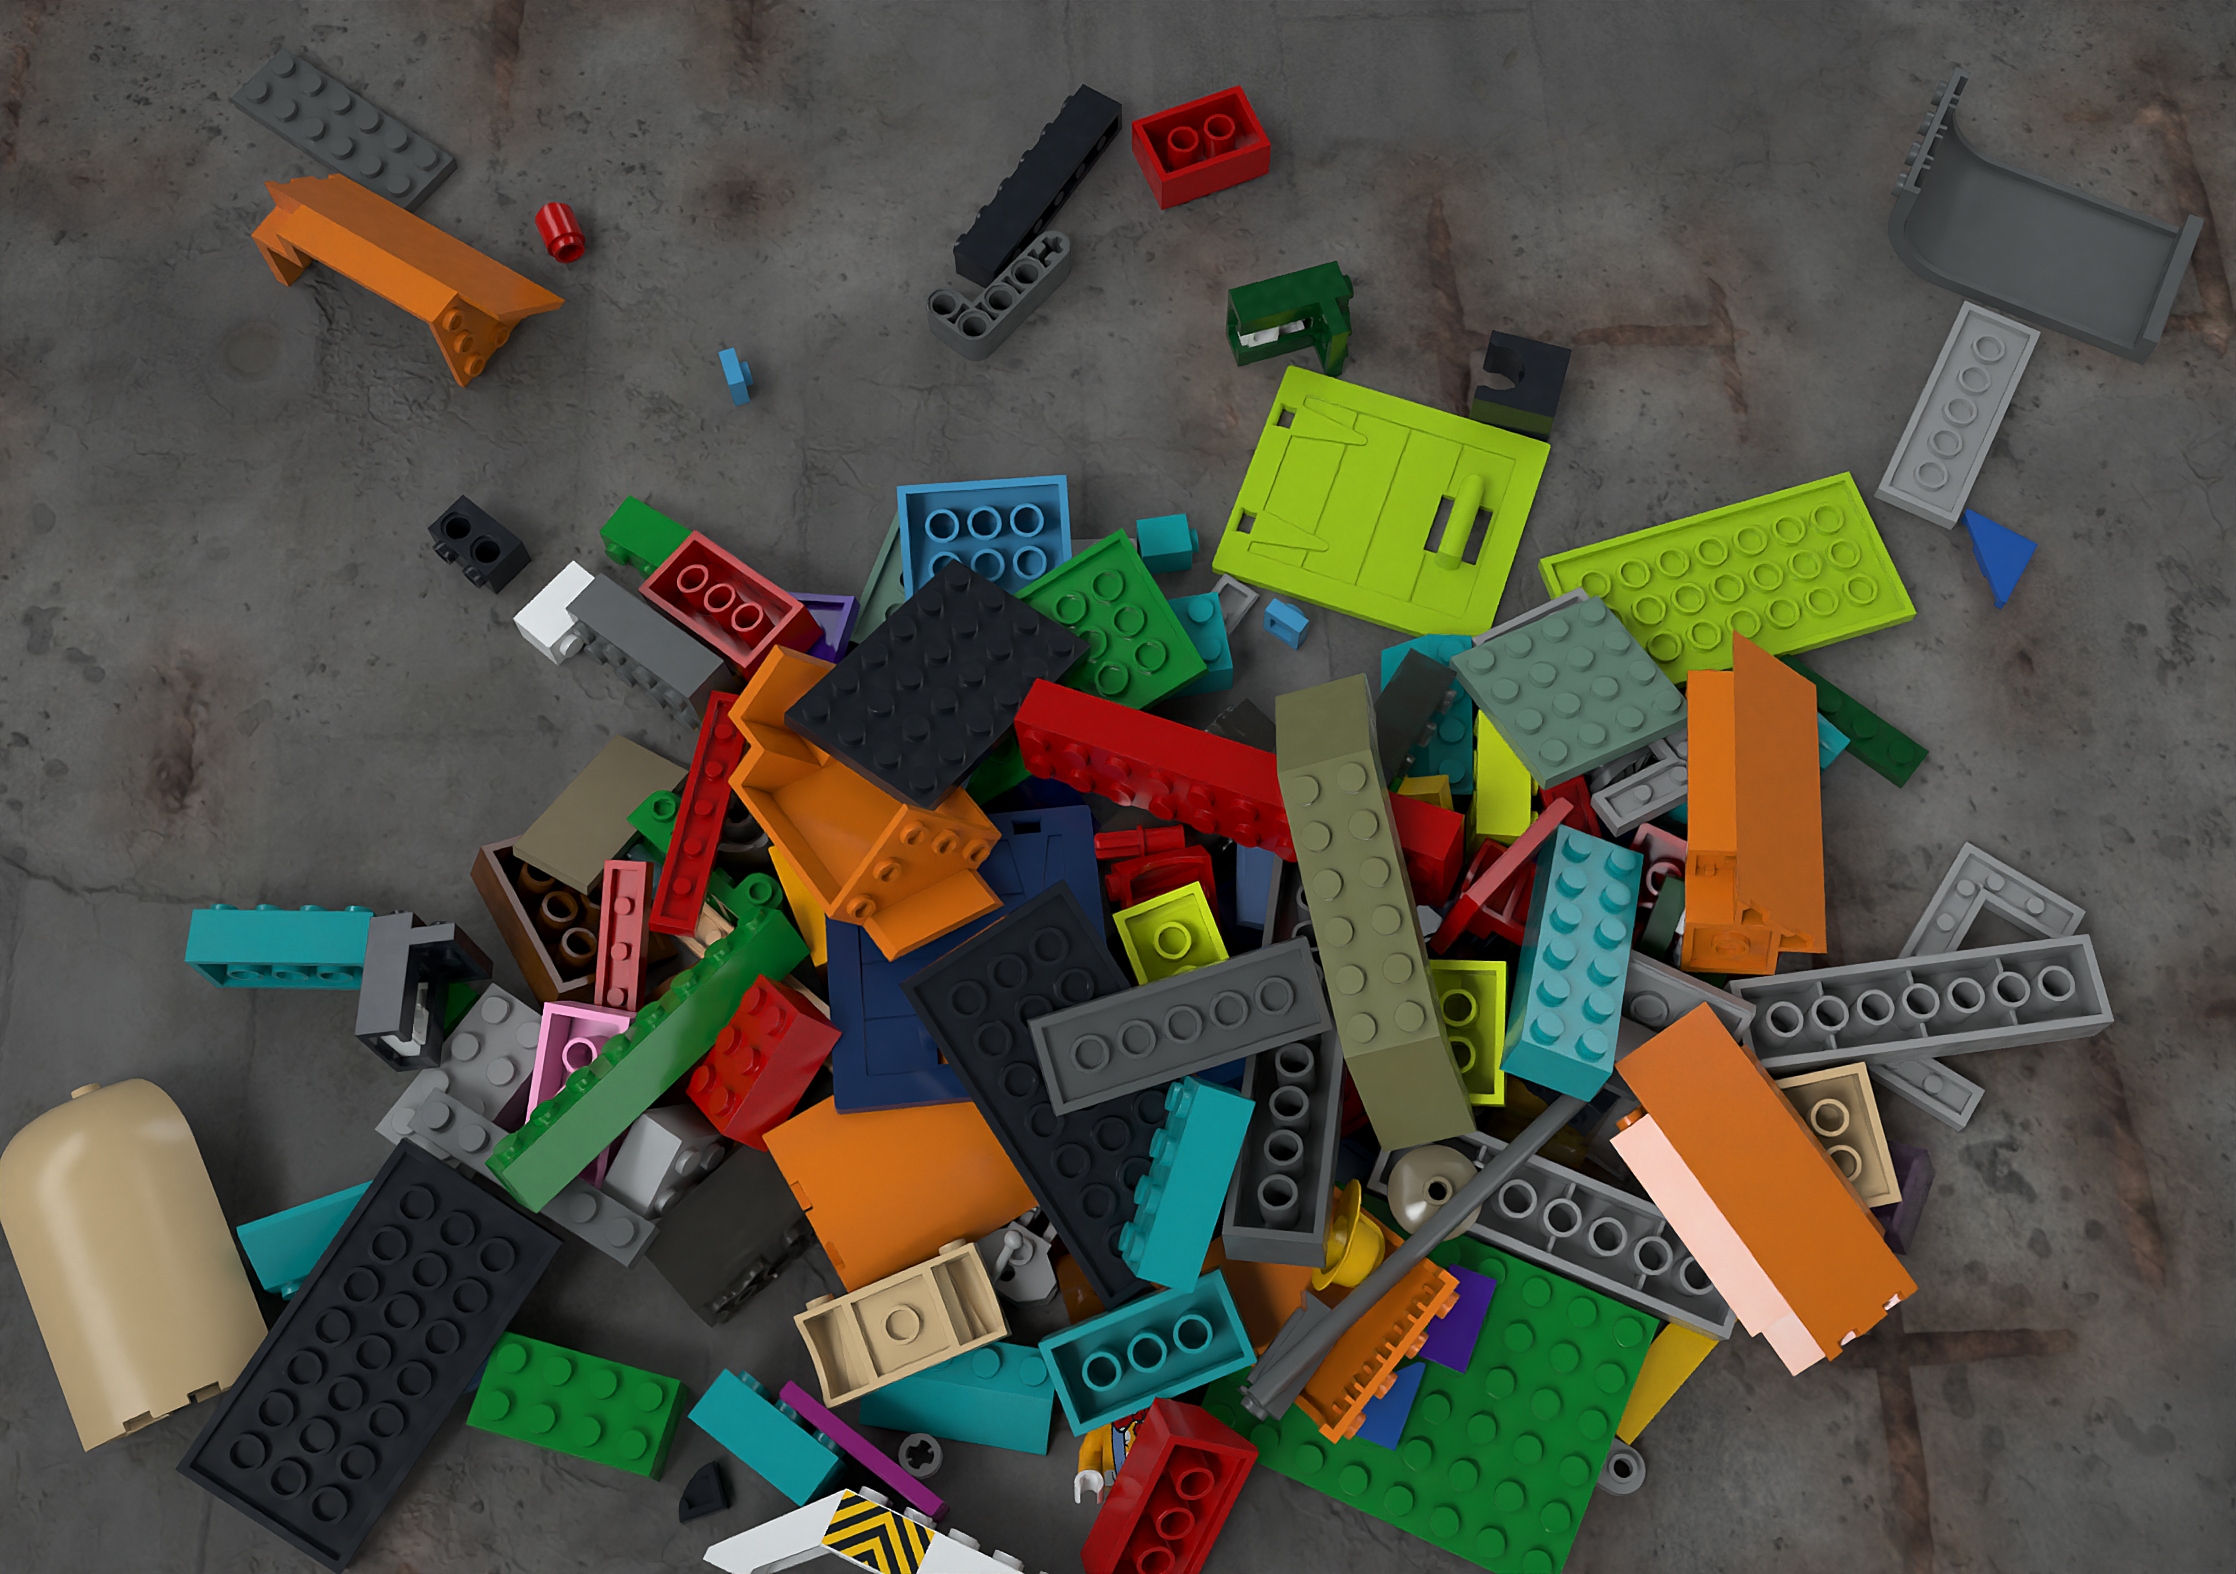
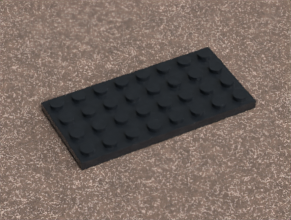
[898,879,1228,1311]
[175,1137,565,1574]

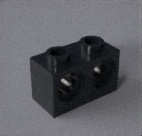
[427,495,532,595]

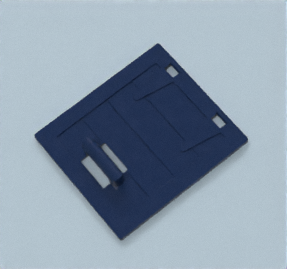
[825,805,1107,1115]

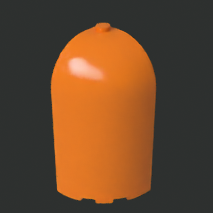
[762,1048,1039,1293]

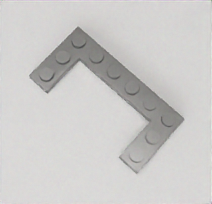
[1472,587,1687,837]
[1866,841,2086,1132]

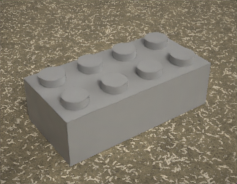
[375,983,542,1179]

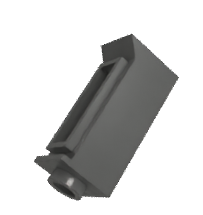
[1236,1289,1338,1422]

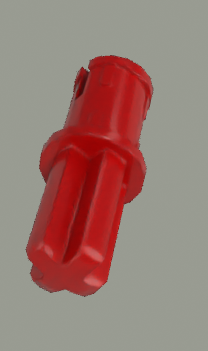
[1094,824,1185,860]

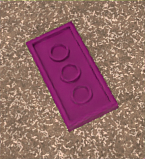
[779,1380,950,1523]

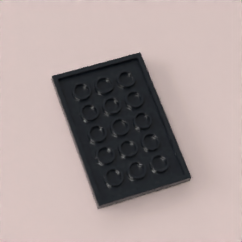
[784,558,1091,811]

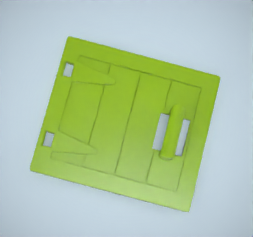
[1212,365,1551,638]

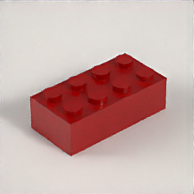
[637,530,824,682]

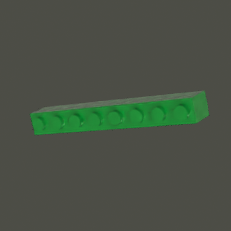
[484,906,811,1214]

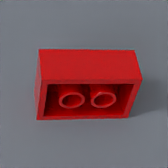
[1132,85,1271,210]
[685,973,842,1153]

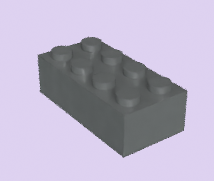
[565,572,741,732]

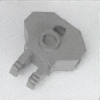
[975,1205,1059,1309]

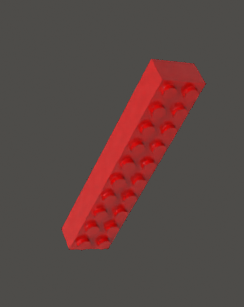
[1014,678,1464,909]

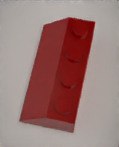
[1080,1397,1259,1574]

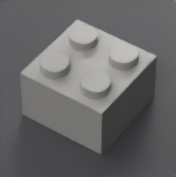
[600,1103,728,1221]

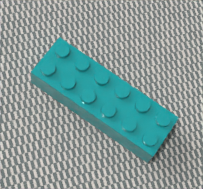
[1499,824,1644,1102]

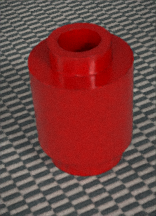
[535,202,585,263]

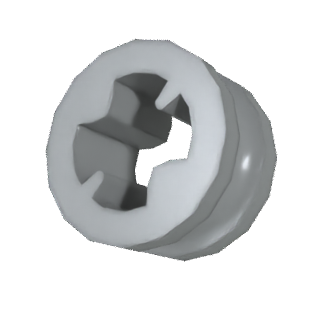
[898,1433,943,1480]

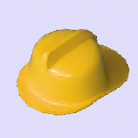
[1311,1179,1385,1291]

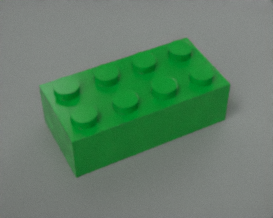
[466,1331,690,1482]

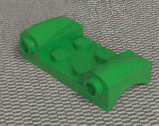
[626,790,790,928]

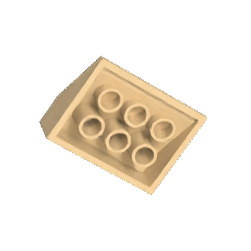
[1775,1062,1902,1208]

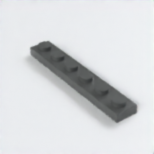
[407,1087,660,1272]

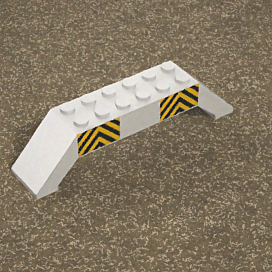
[703,1486,1048,1574]

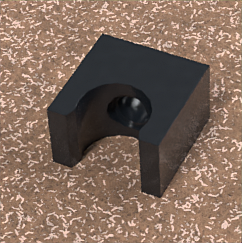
[1468,330,1572,442]

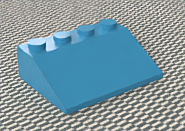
[897,475,1072,602]

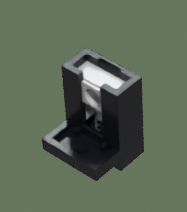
[354,910,494,1072]

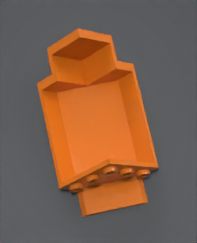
[251,173,566,388]
[1680,629,1827,975]
[727,644,1004,962]
[1610,1001,1919,1376]

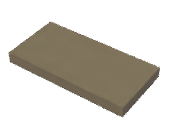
[513,734,689,896]

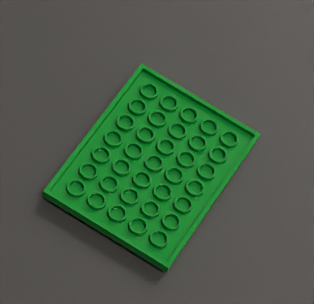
[1200,1180,1660,1574]

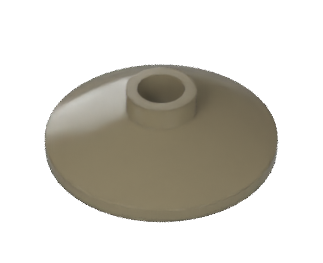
[1387,1145,1482,1241]

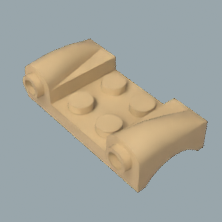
[794,1238,1012,1409]

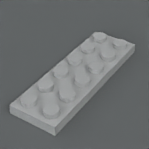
[1873,301,2041,530]

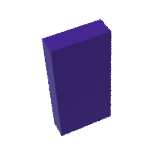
[1418,1263,1497,1374]

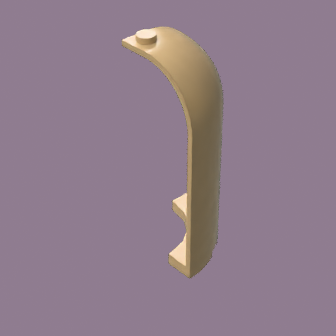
[0,1078,268,1452]

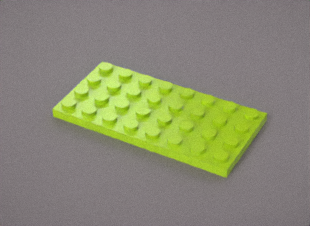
[1537,471,1917,689]

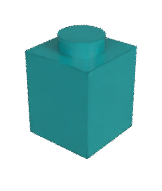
[1136,513,1199,575]

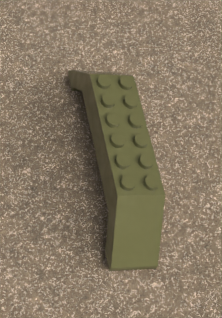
[1275,673,1478,1153]

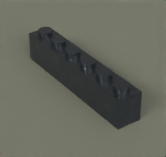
[953,84,1122,289]

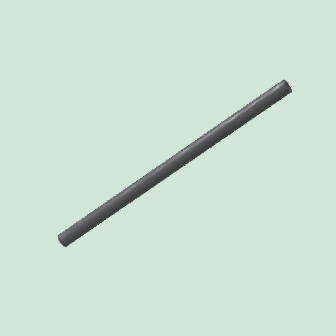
[1246,1084,1605,1410]

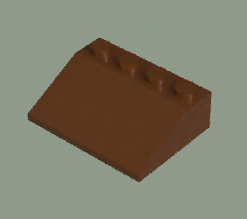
[470,834,678,1012]

